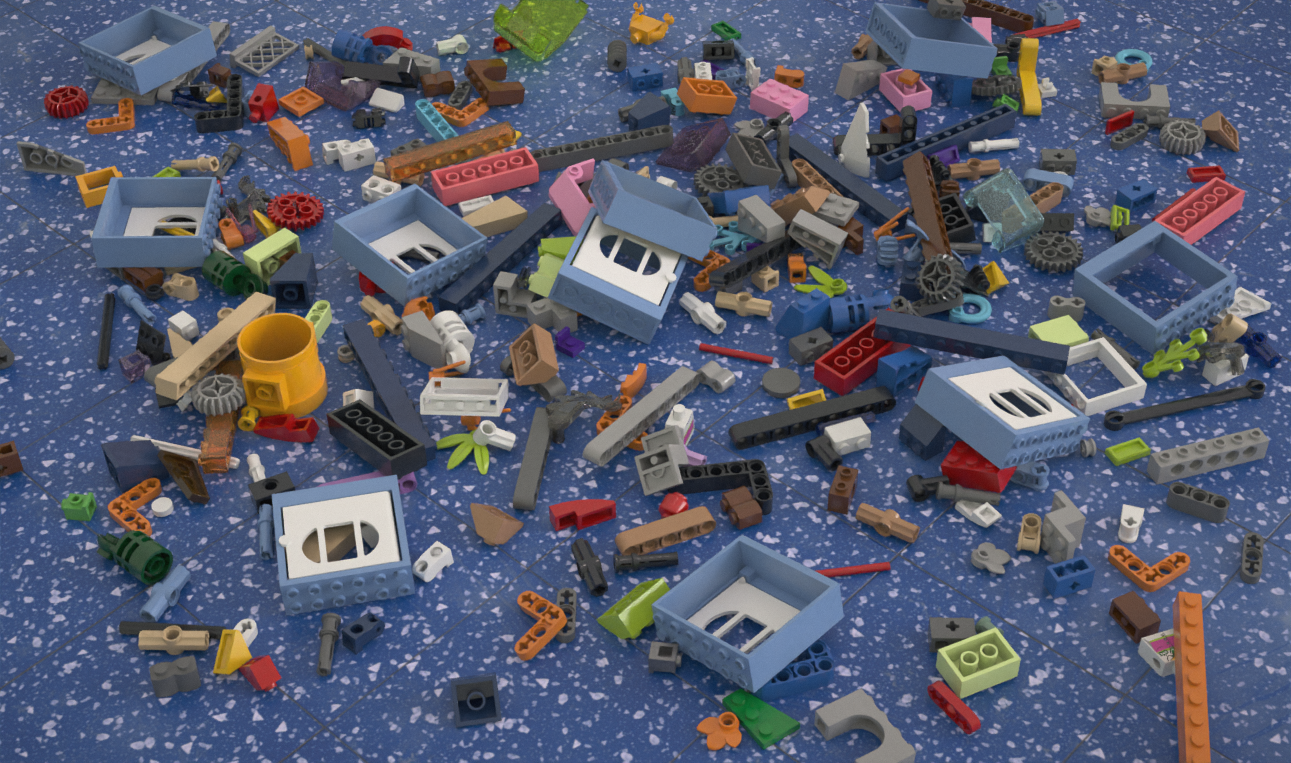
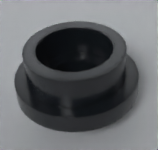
[145,284,164,300]

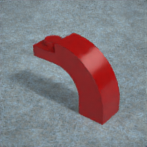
[362,26,413,51]

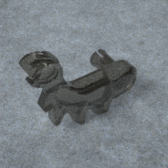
[225,175,271,226]
[1185,329,1245,375]
[546,390,622,444]

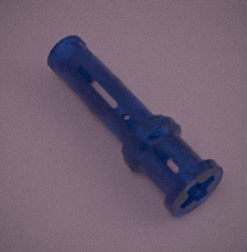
[172,91,220,111]

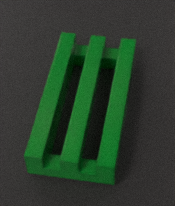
[711,21,741,40]

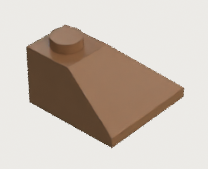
[1202,110,1239,152]
[470,503,524,546]

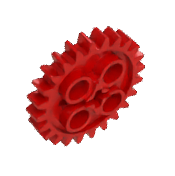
[267,191,324,231]

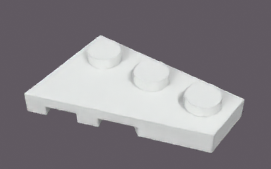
[1210,287,1271,323]

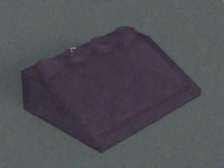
[655,118,731,172]

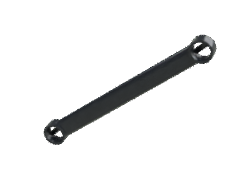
[1103,379,1266,431]

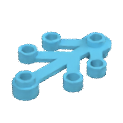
[709,221,761,255]

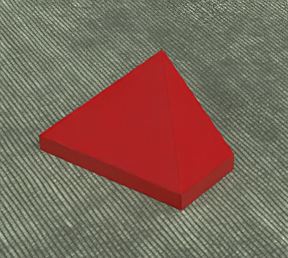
[1105,110,1134,135]

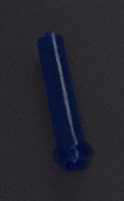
[815,411,876,436]

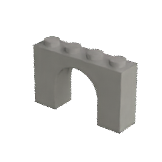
[1099,82,1170,119]
[814,688,916,763]

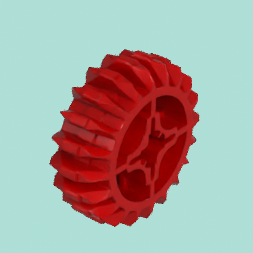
[44,85,89,119]

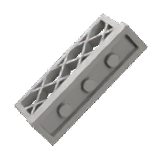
[230,25,299,77]

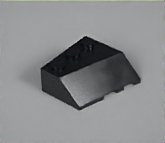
[907,193,976,243]

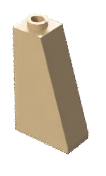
[462,196,528,237]
[284,524,356,564]

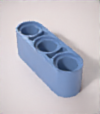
[1022,169,1074,197]

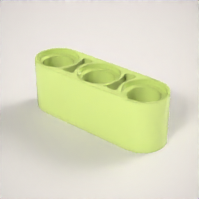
[305,300,332,343]

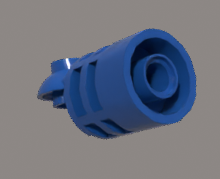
[331,29,393,65]
[828,289,894,333]

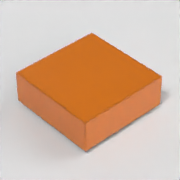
[898,69,920,86]

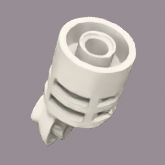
[430,311,475,373]

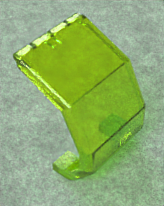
[493,0,589,62]

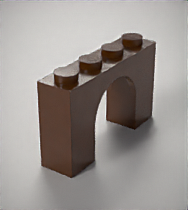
[464,58,525,106]

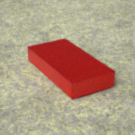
[1187,165,1226,183]

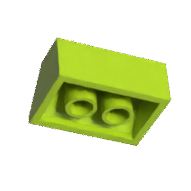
[597,578,670,639]

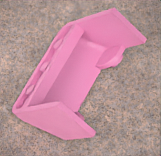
[549,158,596,238]

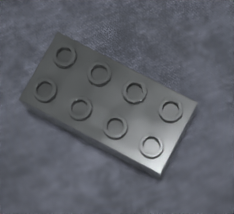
[725,132,782,189]

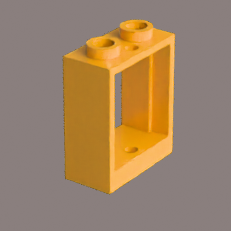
[75,166,123,208]

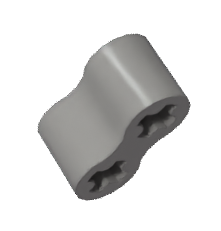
[1047,296,1085,322]
[696,360,736,393]

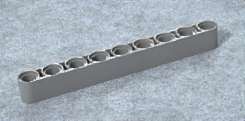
[157,21,230,103]
[583,366,701,466]

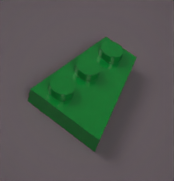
[722,688,800,750]

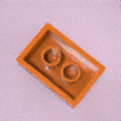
[677,77,737,115]

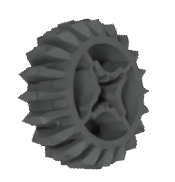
[916,254,965,304]

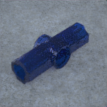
[1239,325,1282,368]

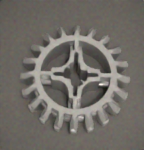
[1159,120,1206,155]
[191,373,245,416]

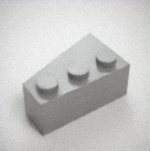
[383,48,440,82]
[835,60,887,100]
[737,195,785,243]
[788,209,848,270]

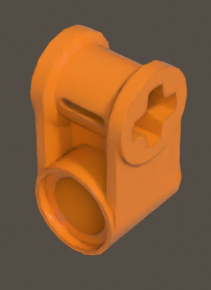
[218,218,244,250]

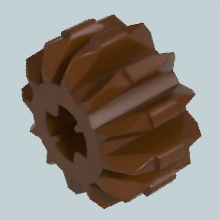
[939,180,960,199]

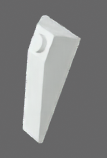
[838,103,870,178]

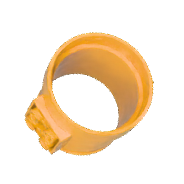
[237,313,328,418]

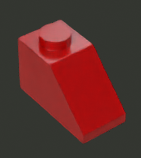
[238,655,281,692]

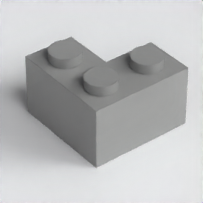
[493,271,537,318]
[527,297,578,333]

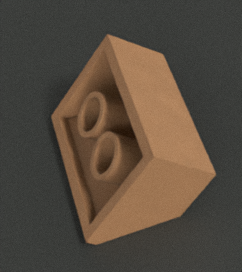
[770,186,830,226]
[509,323,559,386]

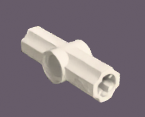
[680,292,726,335]

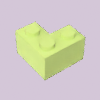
[528,253,564,297]

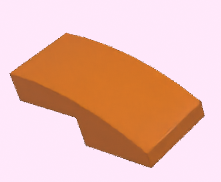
[620,363,647,399]

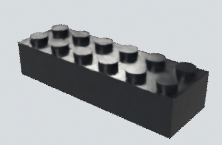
[326,399,427,480]

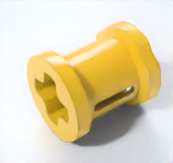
[238,405,259,431]

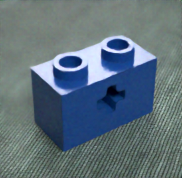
[627,63,663,91]
[1115,179,1158,213]
[1043,555,1095,599]

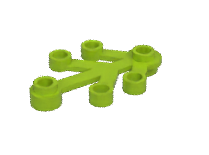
[1142,328,1207,378]

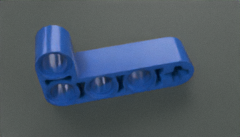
[750,639,835,702]

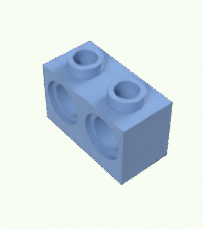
[1035,1,1064,26]

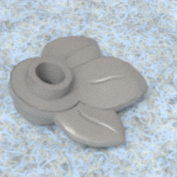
[734,119,765,137]
[1084,206,1111,227]
[971,542,1011,574]

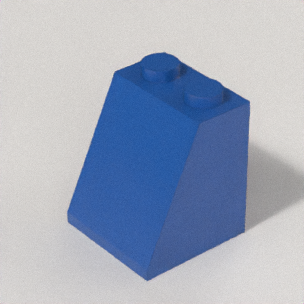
[775,288,830,339]

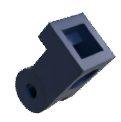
[342,613,385,655]

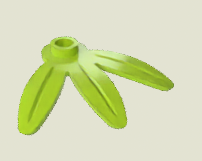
[794,266,848,298]
[436,429,489,475]

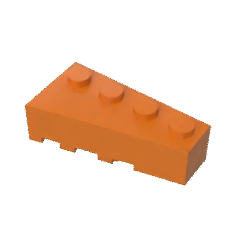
[267,117,313,171]

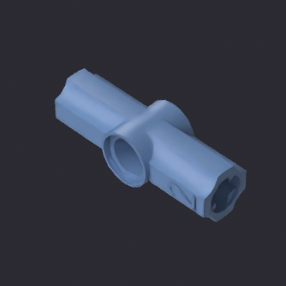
[139,565,191,622]

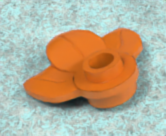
[697,712,742,750]

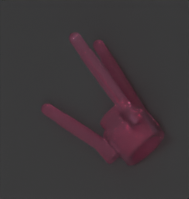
[225,204,258,243]

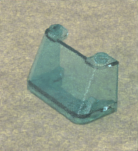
[963,168,1044,253]

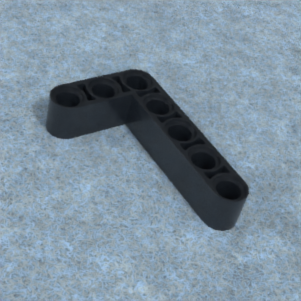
[342,56,420,89]
[194,74,244,133]
[832,105,917,156]
[667,459,773,515]

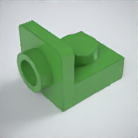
[991,56,1012,76]
[992,93,1020,113]

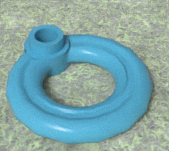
[1115,49,1153,72]
[948,293,992,324]

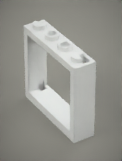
[1043,337,1147,416]
[420,377,508,416]

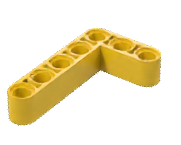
[1016,38,1042,116]

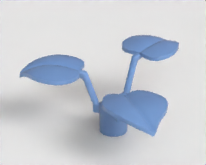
[902,219,966,270]

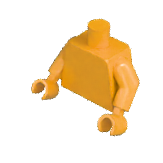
[629,2,674,45]

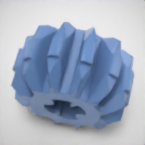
[876,236,899,266]

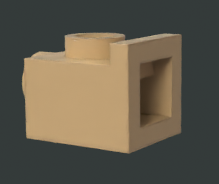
[1092,56,1118,76]
[751,266,779,293]

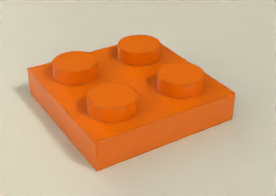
[278,86,324,117]

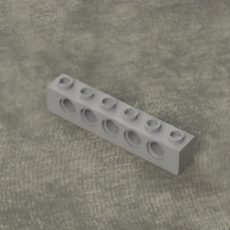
[1147,427,1269,485]

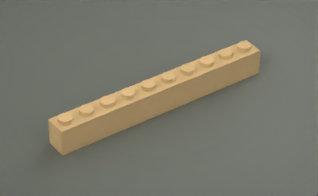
[155,292,276,400]

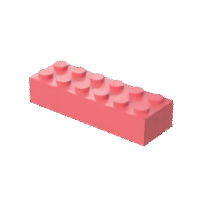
[431,147,539,206]
[1155,177,1245,245]

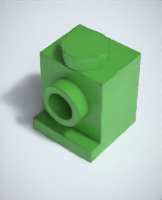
[61,492,97,521]

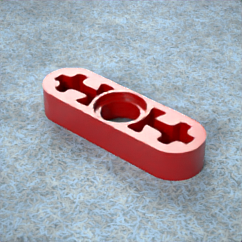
[927,680,981,735]

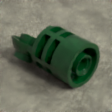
[202,250,269,300]
[96,530,173,585]

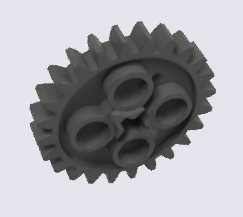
[971,75,1022,96]
[693,163,748,197]
[1024,231,1083,273]

